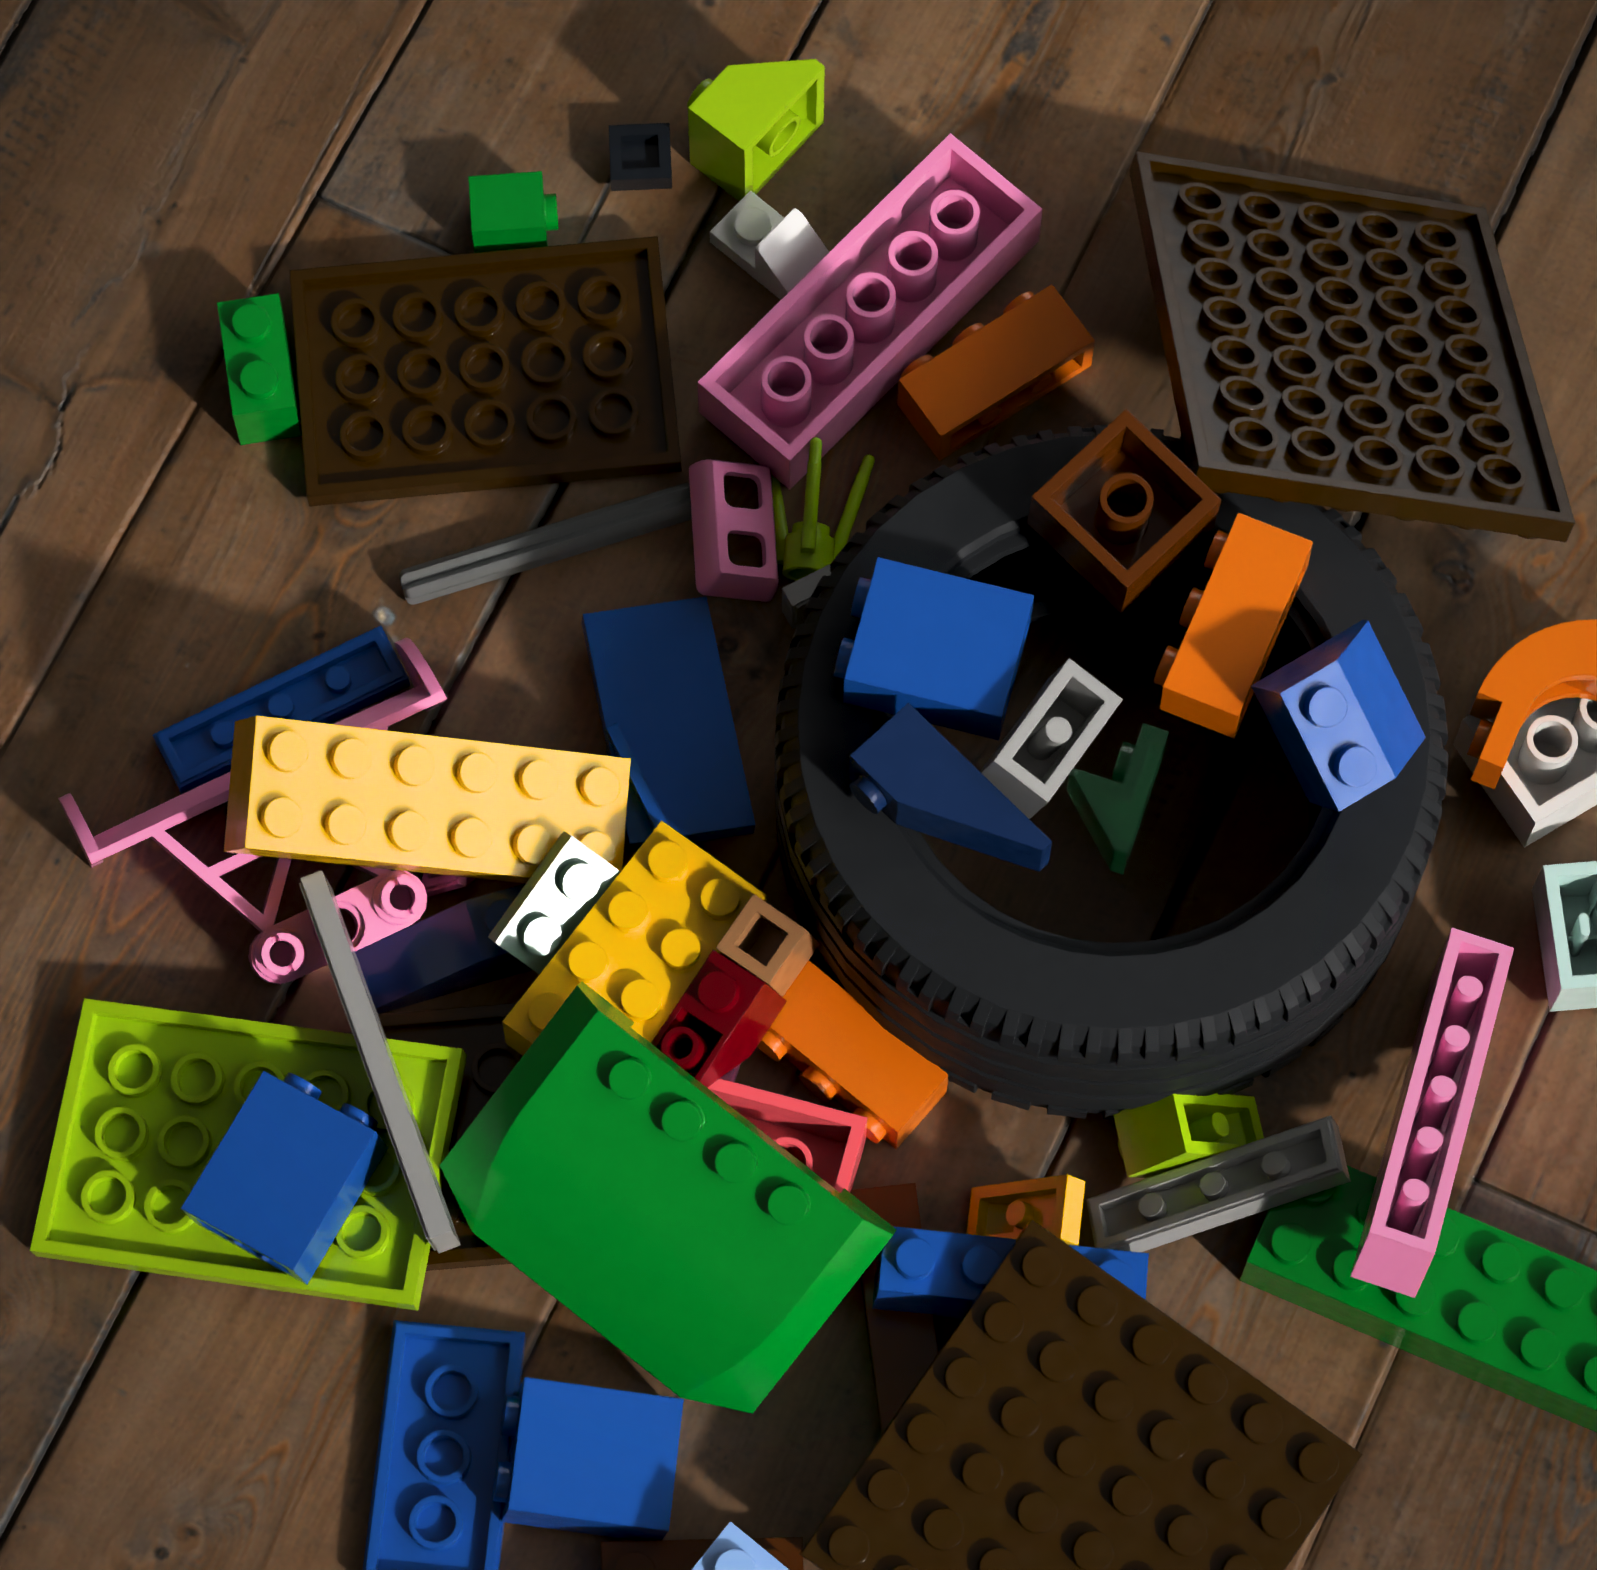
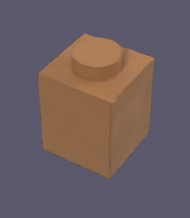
[716,894,819,997]

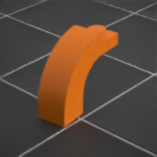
[1467,619,1597,790]

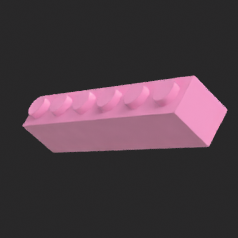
[1350,928,1514,1298]

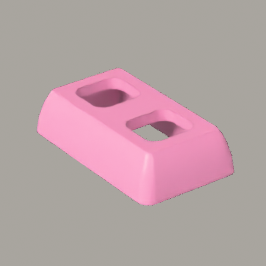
[689,459,778,602]

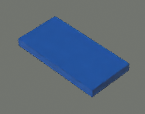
[581,597,756,852]
[363,1320,526,1570]

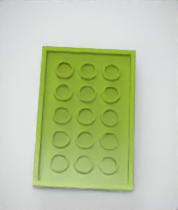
[30,998,467,1311]

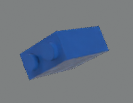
[834,557,1034,740]
[181,1071,389,1285]
[492,1377,684,1541]

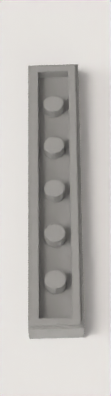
[299,870,461,1253]

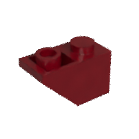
[651,950,787,1088]

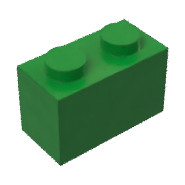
[217,293,302,445]

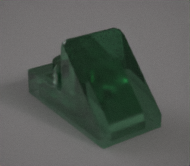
[1067,723,1169,875]

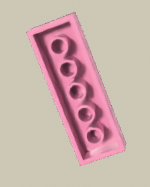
[698,133,1042,490]

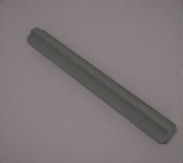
[399,482,692,605]

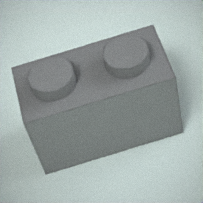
[980,658,1123,819]

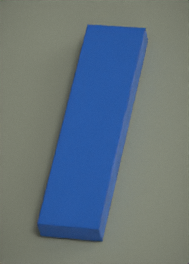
[152,625,410,794]

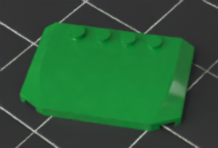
[440,981,897,1414]

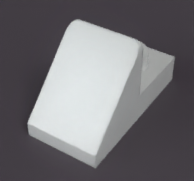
[710,190,829,300]

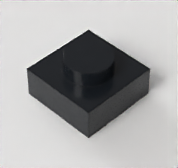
[608,123,672,191]

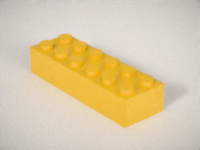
[224,715,631,883]

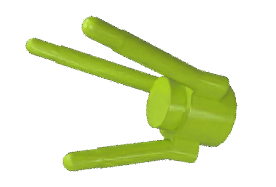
[771,437,875,581]

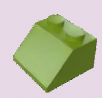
[687,59,825,201]

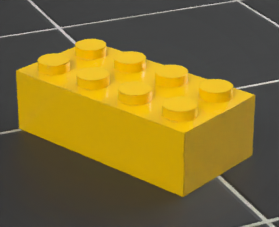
[502,820,766,1056]

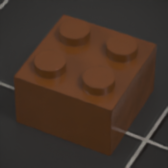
[1027,409,1222,613]

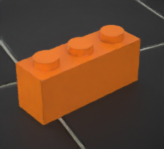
[897,284,1095,461]
[1154,512,1313,739]
[757,960,949,1150]

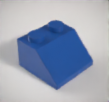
[1251,619,1426,812]

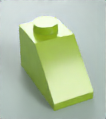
[1113,1093,1264,1178]

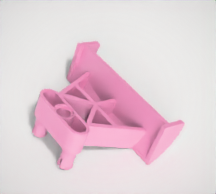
[58,638,447,984]

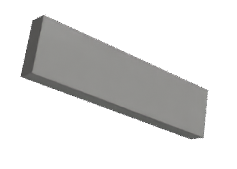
[1086,1115,1351,1252]

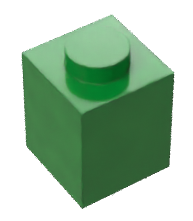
[468,171,559,253]

